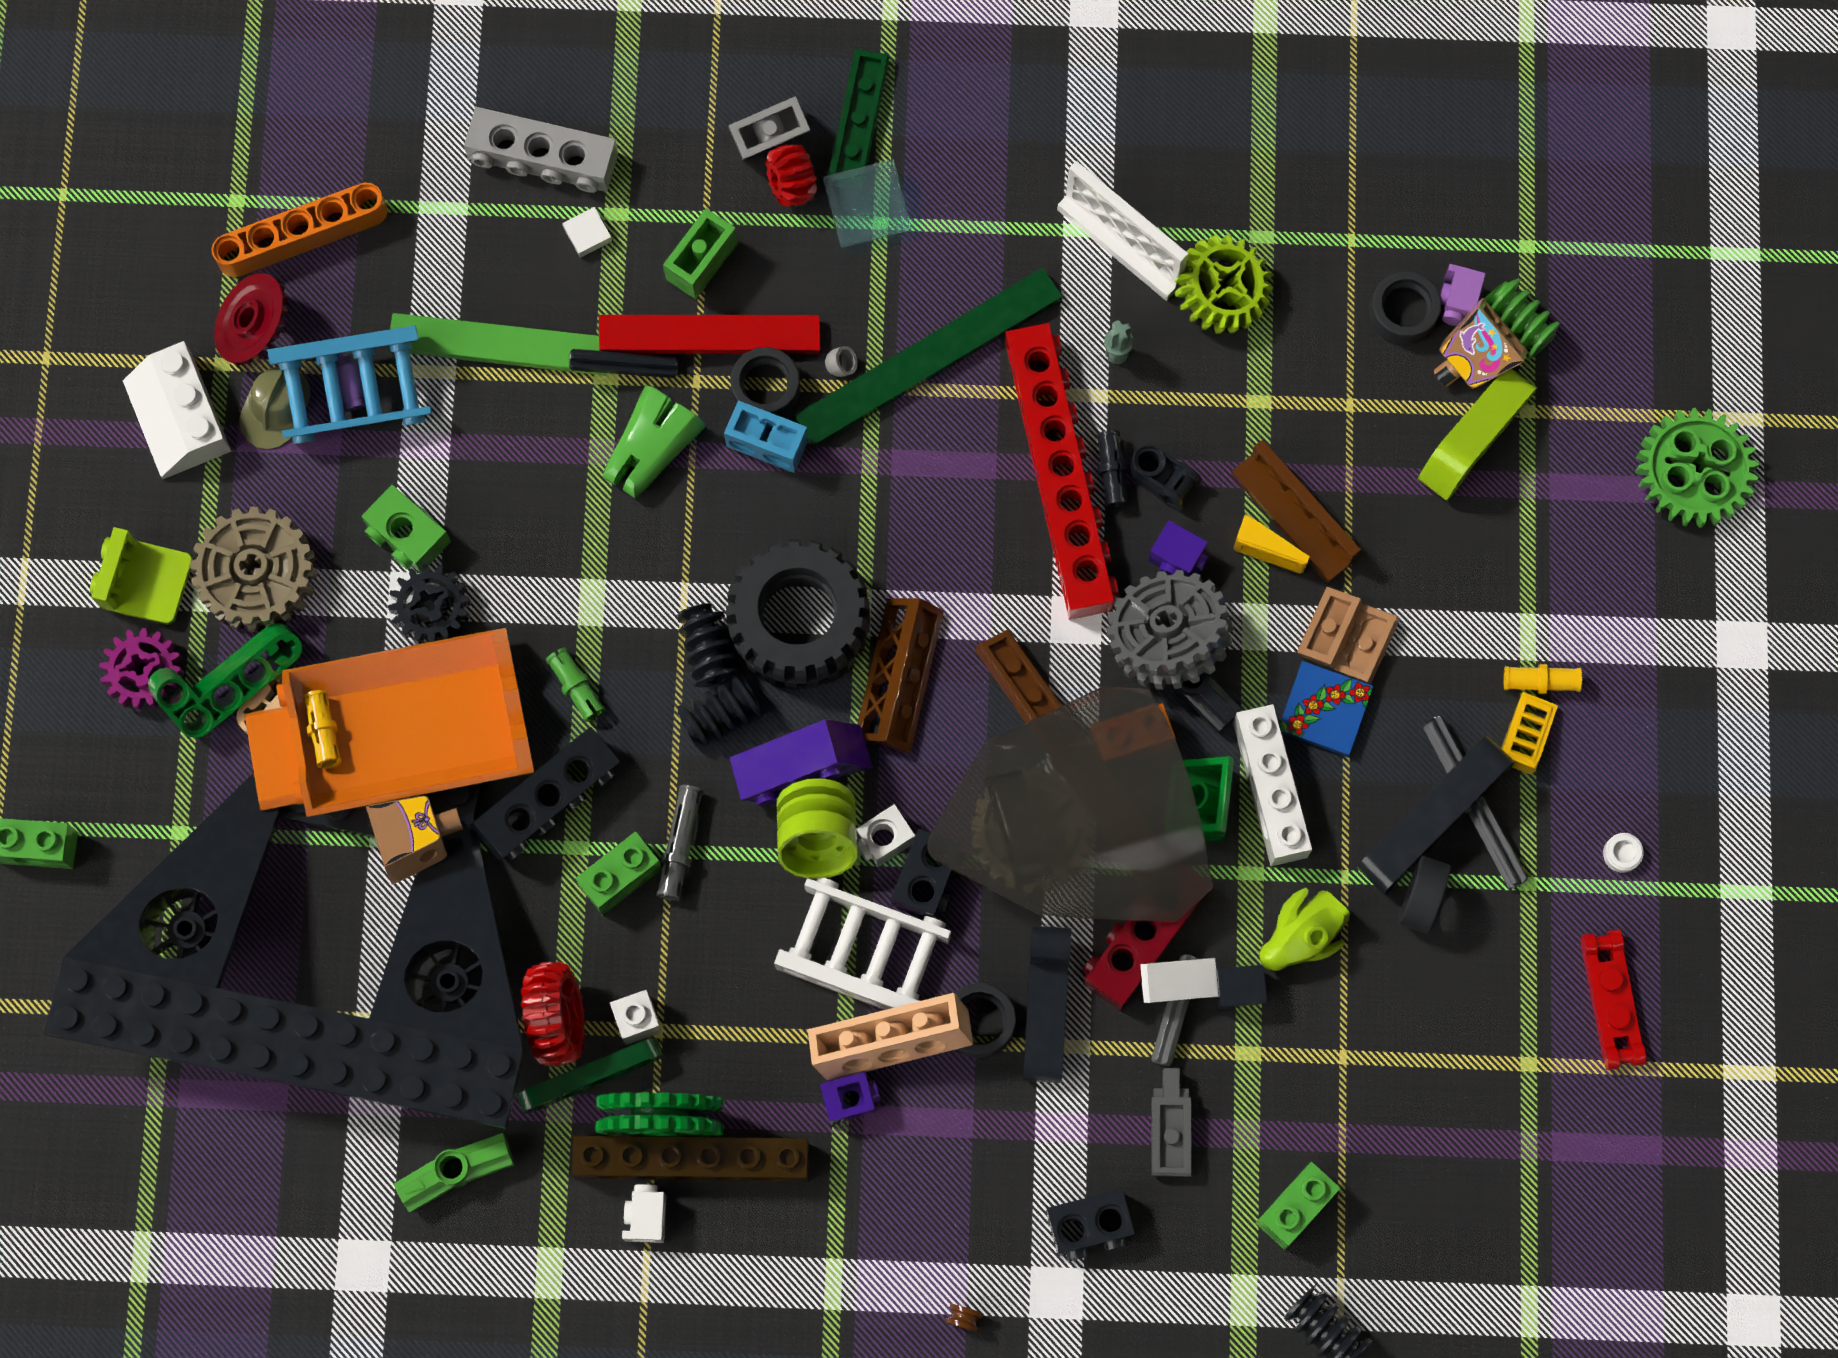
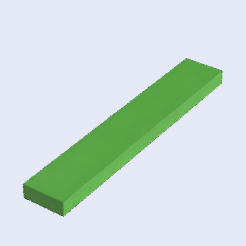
[387,313,606,376]

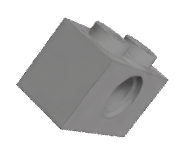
[728,96,810,160]

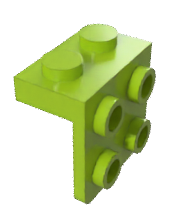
[90,527,193,625]

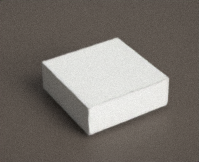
[562,207,612,258]

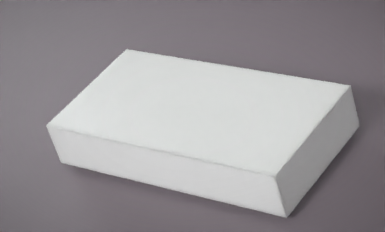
[1141,958,1218,1003]

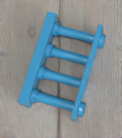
[267,325,432,444]

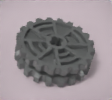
[1106,570,1233,690]

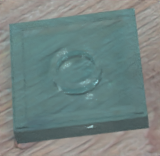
[823,159,912,249]

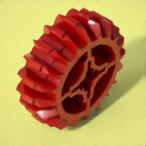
[520,961,586,1067]

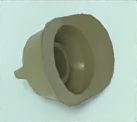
[239,367,311,450]

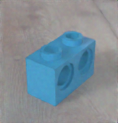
[724,400,809,473]

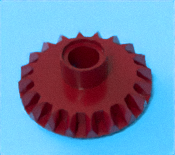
[214,273,288,366]

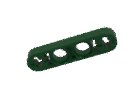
[517,1038,664,1114]

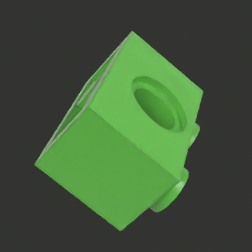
[361,485,451,574]
[0,818,78,869]
[575,831,662,916]
[1255,1161,1341,1249]

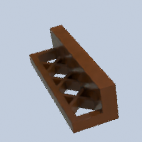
[1231,439,1361,584]
[857,598,944,753]

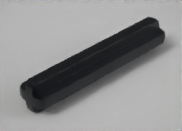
[569,349,678,378]

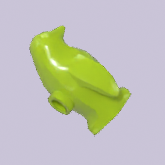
[1259,888,1350,972]

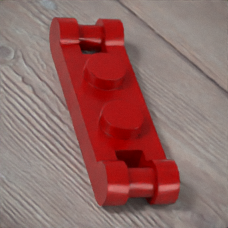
[1580,929,1646,1070]

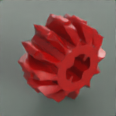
[765,144,817,207]

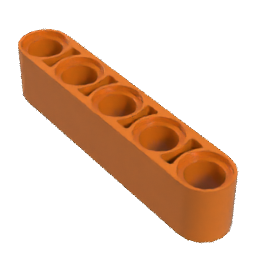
[212,182,388,277]

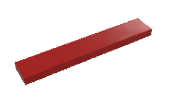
[599,315,820,354]

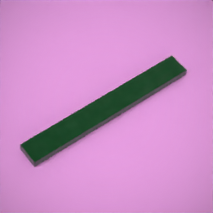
[794,267,1062,449]

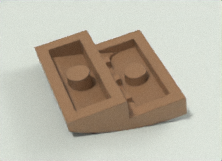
[1297,587,1399,685]

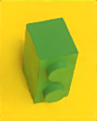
[663,208,738,300]

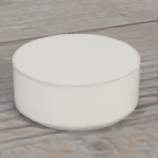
[1603,833,1644,873]

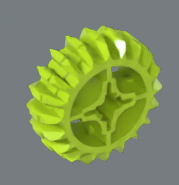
[1174,235,1273,334]

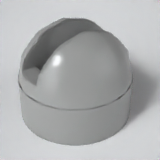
[825,346,857,377]

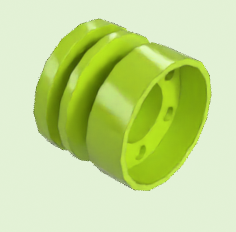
[777,779,857,879]

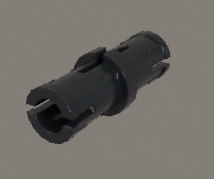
[1096,430,1129,508]

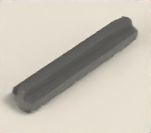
[1151,954,1198,1066]

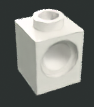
[856,804,915,867]
[610,990,662,1045]

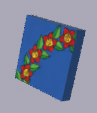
[1279,661,1373,757]

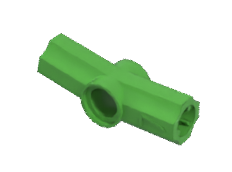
[393,1133,514,1214]

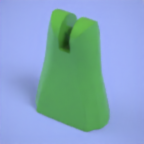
[602,385,706,499]

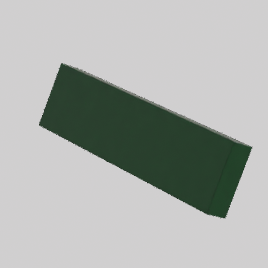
[827,49,890,192]

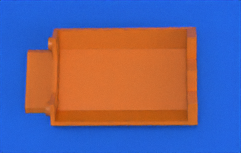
[245,628,534,817]

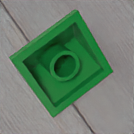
[1163,756,1234,843]

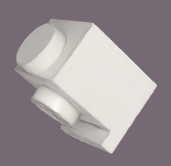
[622,1185,666,1243]

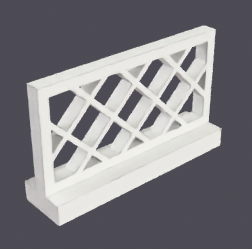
[1057,161,1188,301]

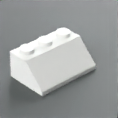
[123,341,232,479]

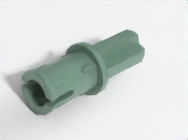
[1104,320,1134,365]

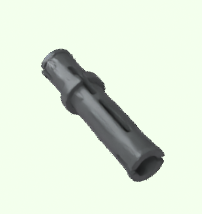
[656,785,703,901]

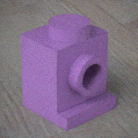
[1440,264,1485,326]

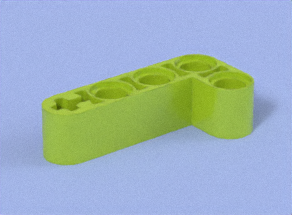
[1417,369,1537,501]

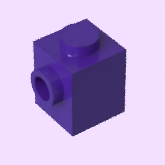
[1148,520,1209,577]

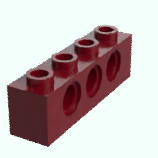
[1082,857,1212,1011]

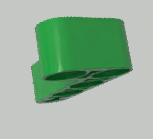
[148,623,302,738]

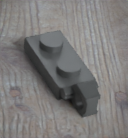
[1151,1068,1191,1177]

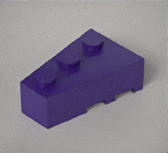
[729,719,873,806]

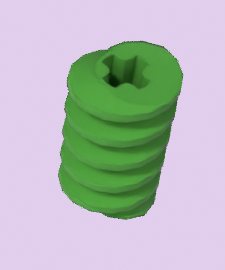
[1485,278,1561,359]

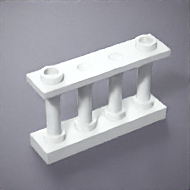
[774,878,951,1010]

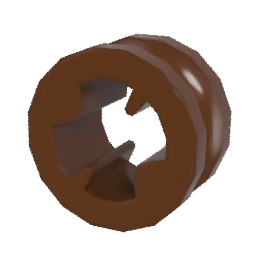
[945,1304,984,1333]

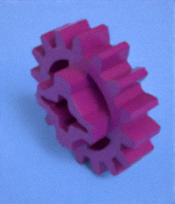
[99,628,184,711]

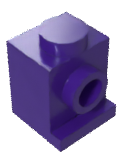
[820,1072,881,1126]

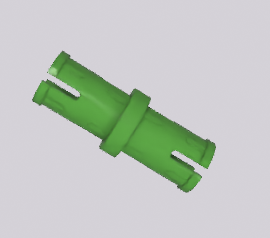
[546,647,606,722]

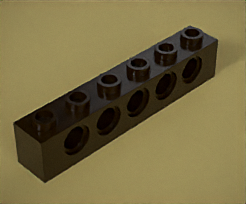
[572,1136,809,1182]

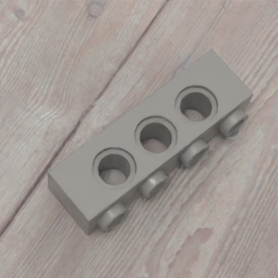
[464,106,618,193]

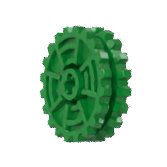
[595,1092,724,1137]

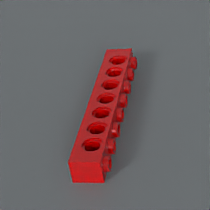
[1005,323,1119,620]

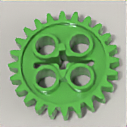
[1635,408,1759,528]

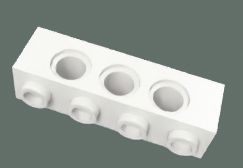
[1233,704,1312,866]

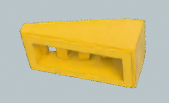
[1233,514,1310,574]
[1501,692,1558,775]

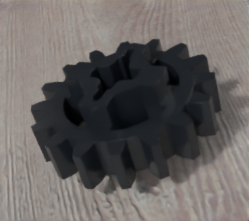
[388,564,471,645]

